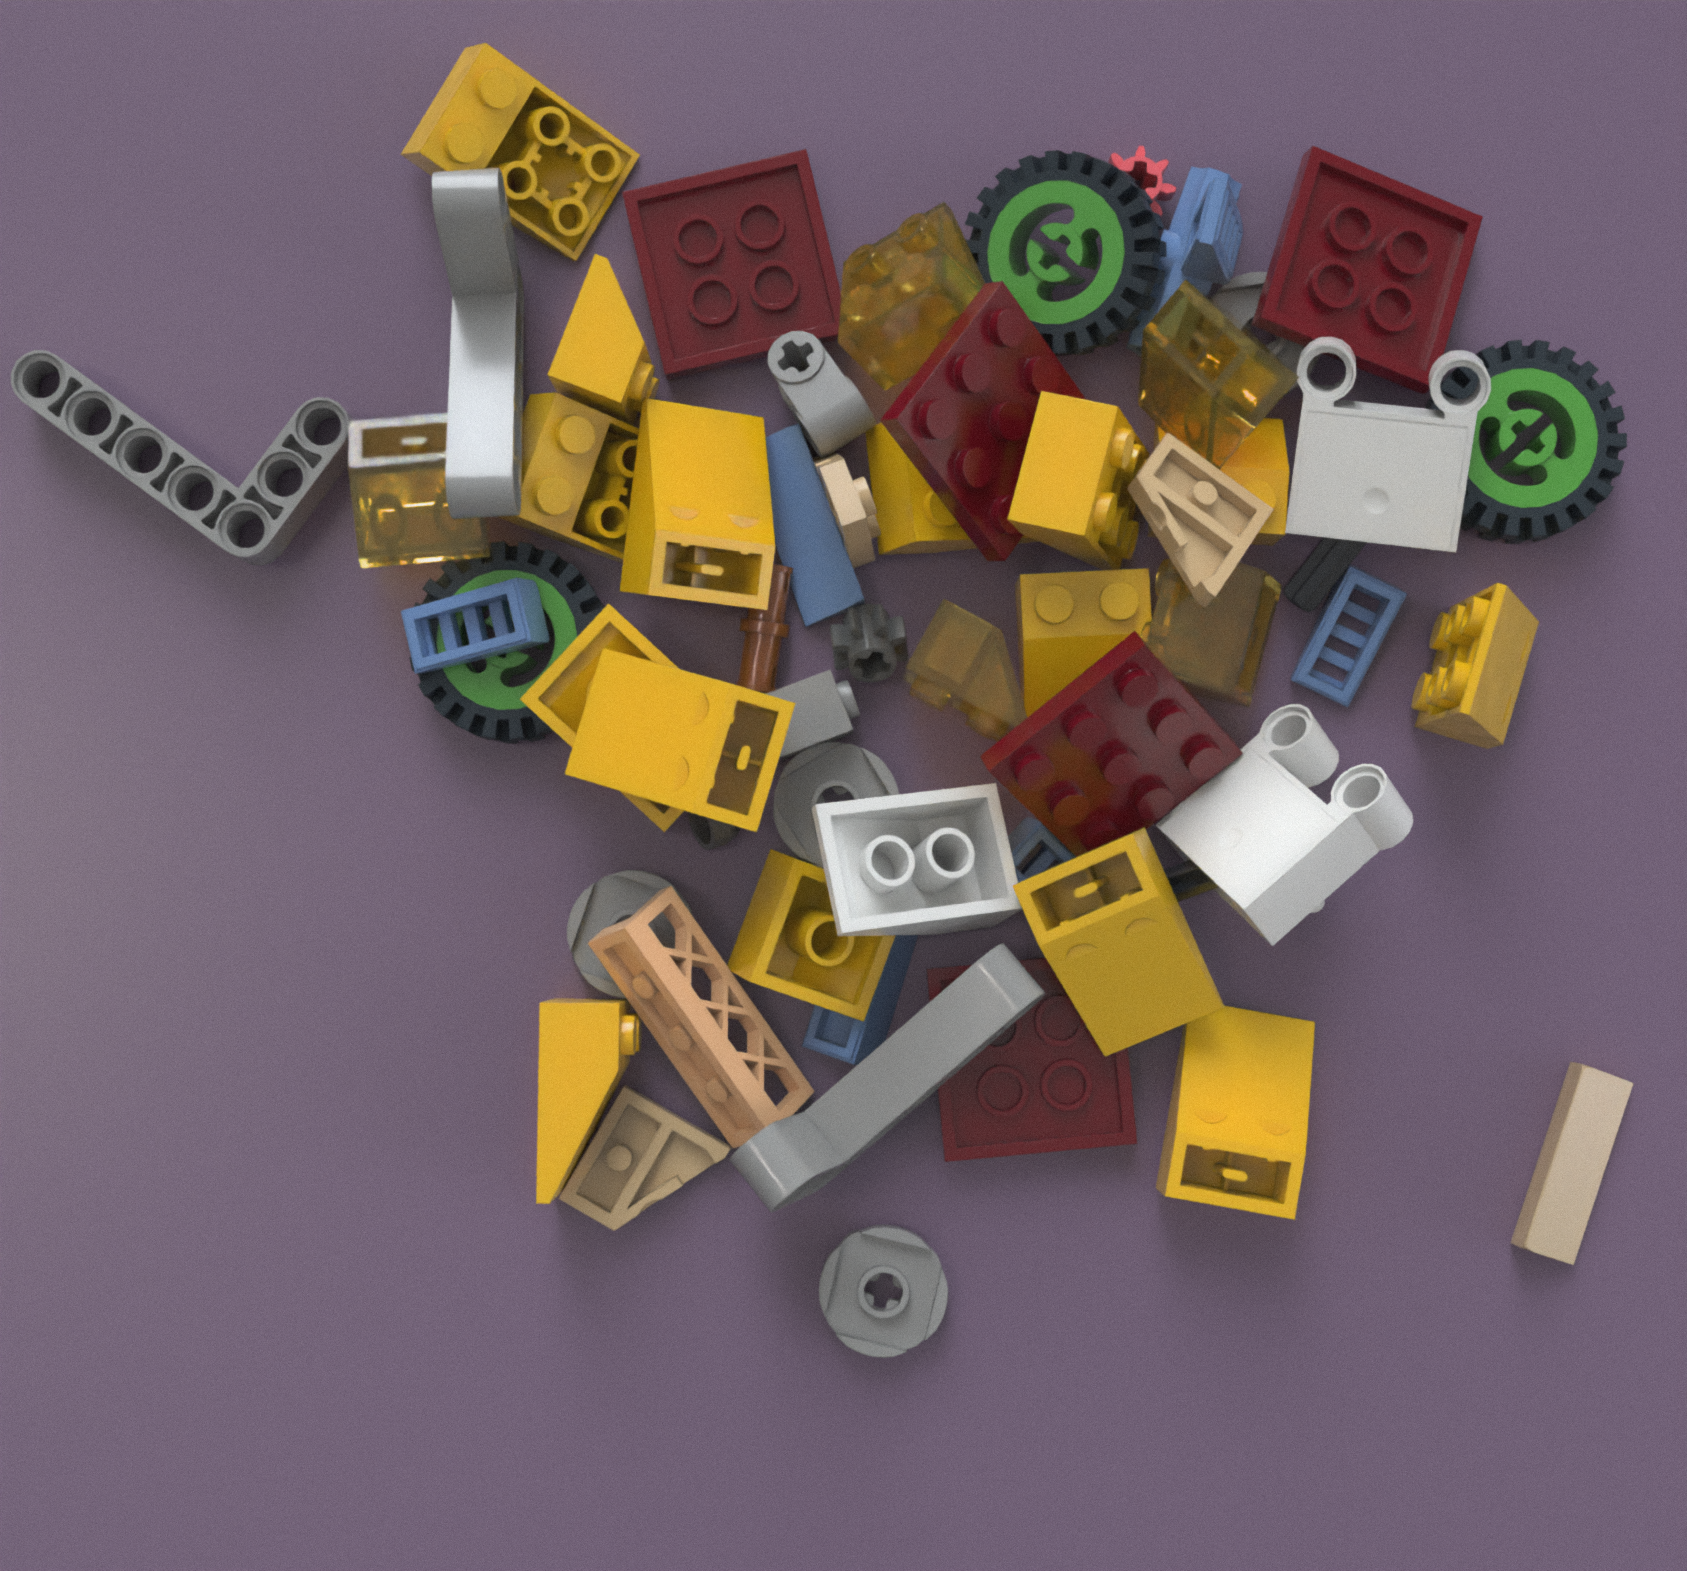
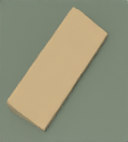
[1511,1062,1633,1265]

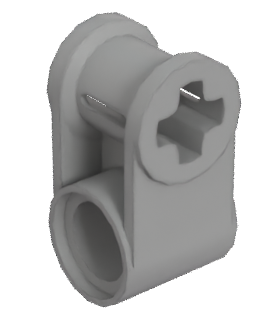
[768,331,877,459]

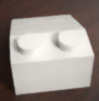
[811,783,1022,936]

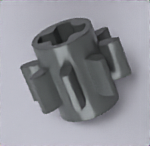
[830,604,909,682]

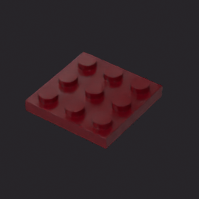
[1252,146,1483,394]
[622,149,850,380]
[880,281,1086,561]
[980,631,1243,857]
[926,957,1137,1162]

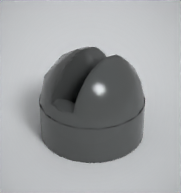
[688,812,741,850]

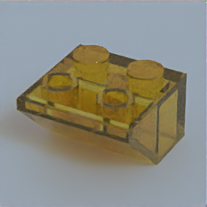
[838,201,985,391]
[1138,279,1299,470]
[348,413,490,568]
[1140,558,1282,708]
[903,598,1027,743]

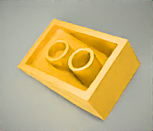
[1015,568,1152,722]
[520,603,684,832]
[536,998,642,1204]

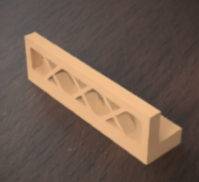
[588,886,815,1148]

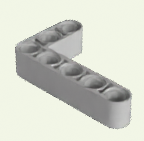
[432,168,525,519]
[11,350,362,566]
[729,943,1046,1213]

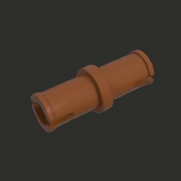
[736,564,794,693]

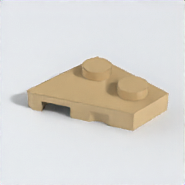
[1127,432,1274,608]
[812,452,881,569]
[558,1085,731,1231]

